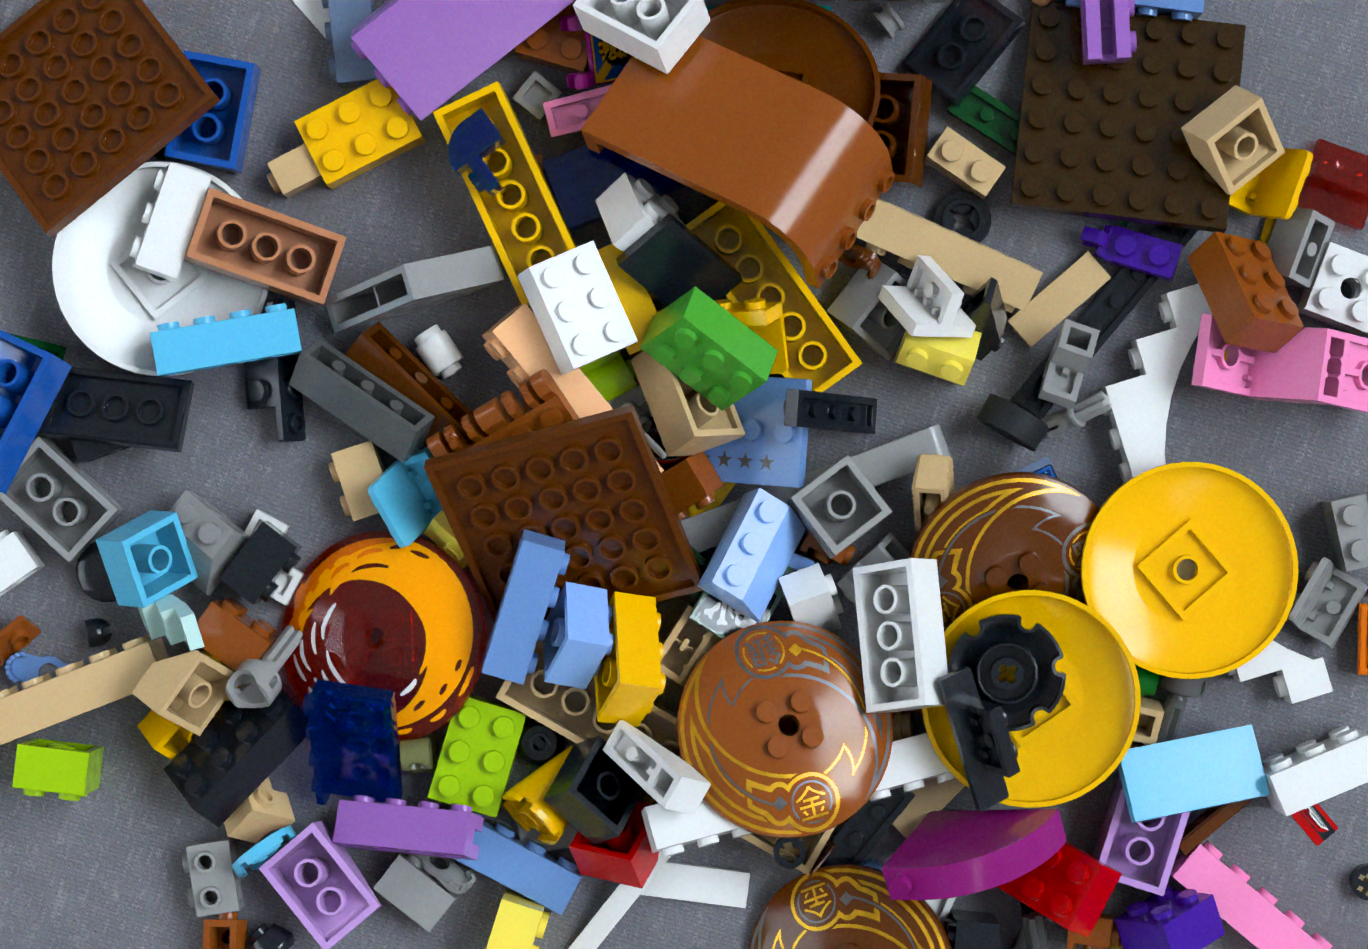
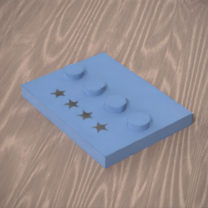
[670,377,812,488]

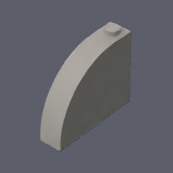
[325,245,505,333]

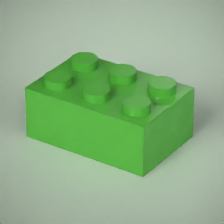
[640,286,778,411]

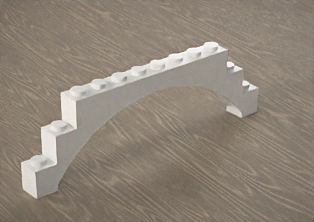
[1100,283,1333,704]

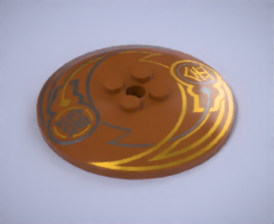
[676,621,893,838]

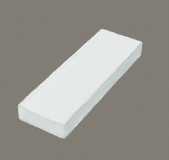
[640,861,750,908]

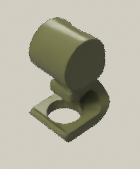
[400,731,438,774]

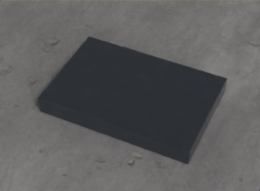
[902,0,1026,107]
[616,213,743,306]

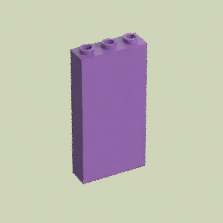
[350,0,575,121]

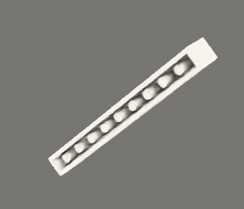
[641,733,957,857]

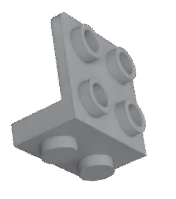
[1288,557,1368,649]

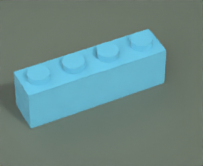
[150,303,303,377]

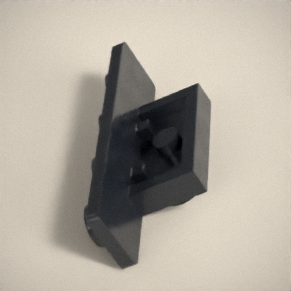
[244,299,306,442]
[938,666,1021,811]

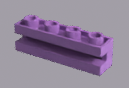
[1080,0,1137,65]
[332,795,484,861]

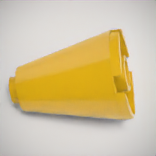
[501,746,573,845]

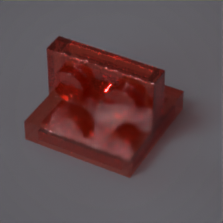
[1297,139,1368,231]

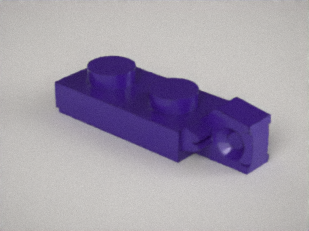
[1080,225,1183,281]

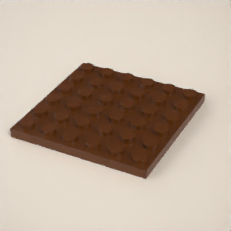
[0,0,221,238]
[424,404,702,622]

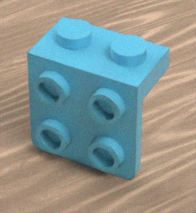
[368,447,443,548]

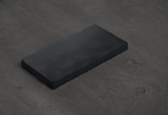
[40,367,194,453]

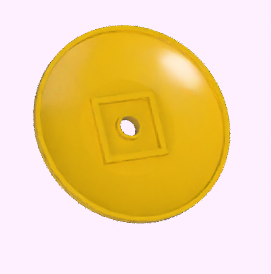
[1081,462,1298,679]
[922,590,1141,808]

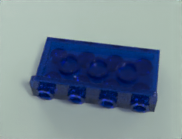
[303,679,403,806]

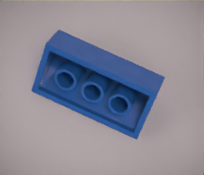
[0,330,72,494]

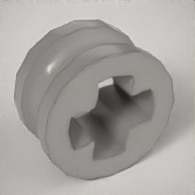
[871,3,905,39]

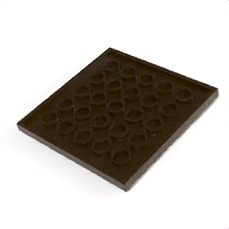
[1010,2,1246,233]

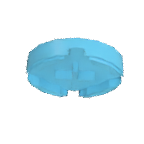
[231,825,297,878]

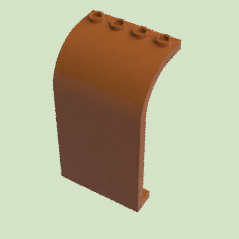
[581,36,895,289]

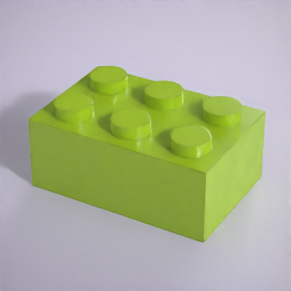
[427,692,527,818]

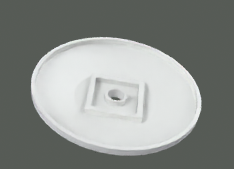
[52,161,268,377]

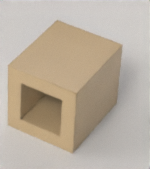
[266,144,323,198]

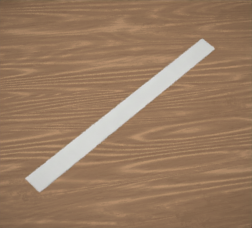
[568,851,671,949]

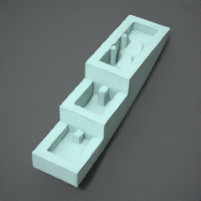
[138,594,205,651]

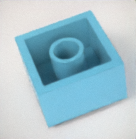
[96,510,198,608]

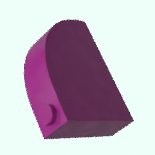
[881,809,1067,900]

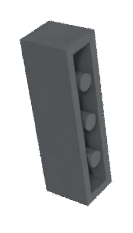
[289,339,435,463]

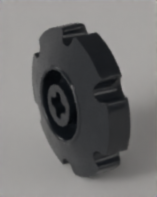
[948,613,1066,732]

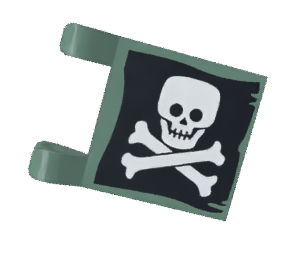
[688,566,795,639]

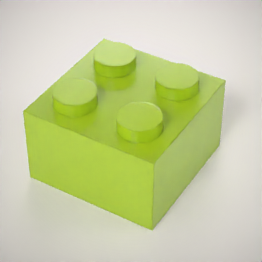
[12,738,104,801]

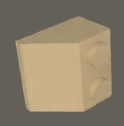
[1181,85,1285,196]
[132,650,234,736]

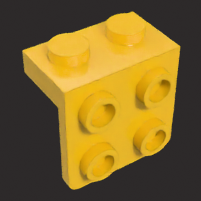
[1229,148,1313,220]
[715,298,789,374]

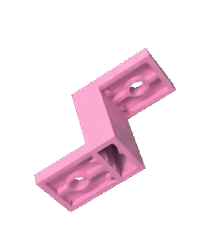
[1191,313,1368,414]

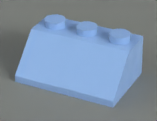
[697,488,806,622]

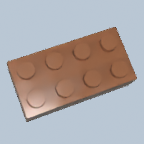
[184,188,347,308]

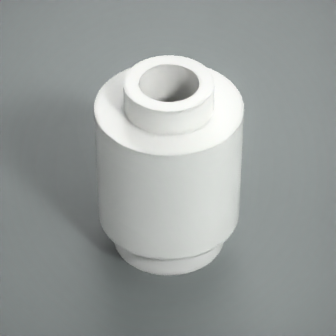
[414,324,464,379]

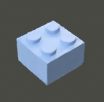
[543,581,614,689]

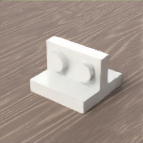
[878,255,976,338]

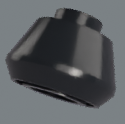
[518,719,565,766]
[248,923,294,949]

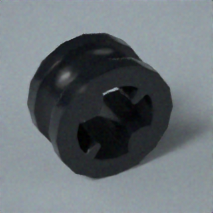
[773,838,806,869]

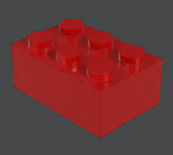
[997,842,1122,938]

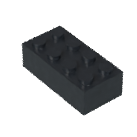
[163,680,320,827]

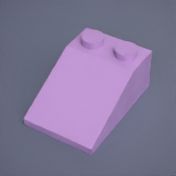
[259,821,381,949]

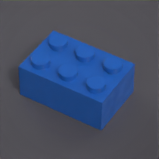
[164,50,261,174]

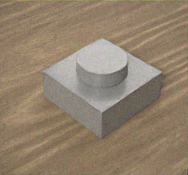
[512,70,563,122]

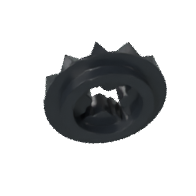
[934,192,991,243]

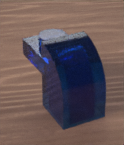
[448,108,506,197]

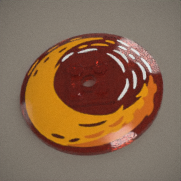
[282,531,486,746]

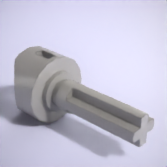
[225,625,303,708]

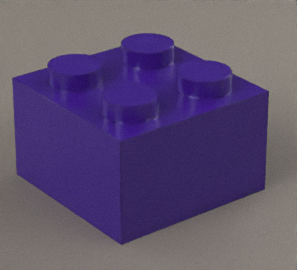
[1114,886,1225,949]

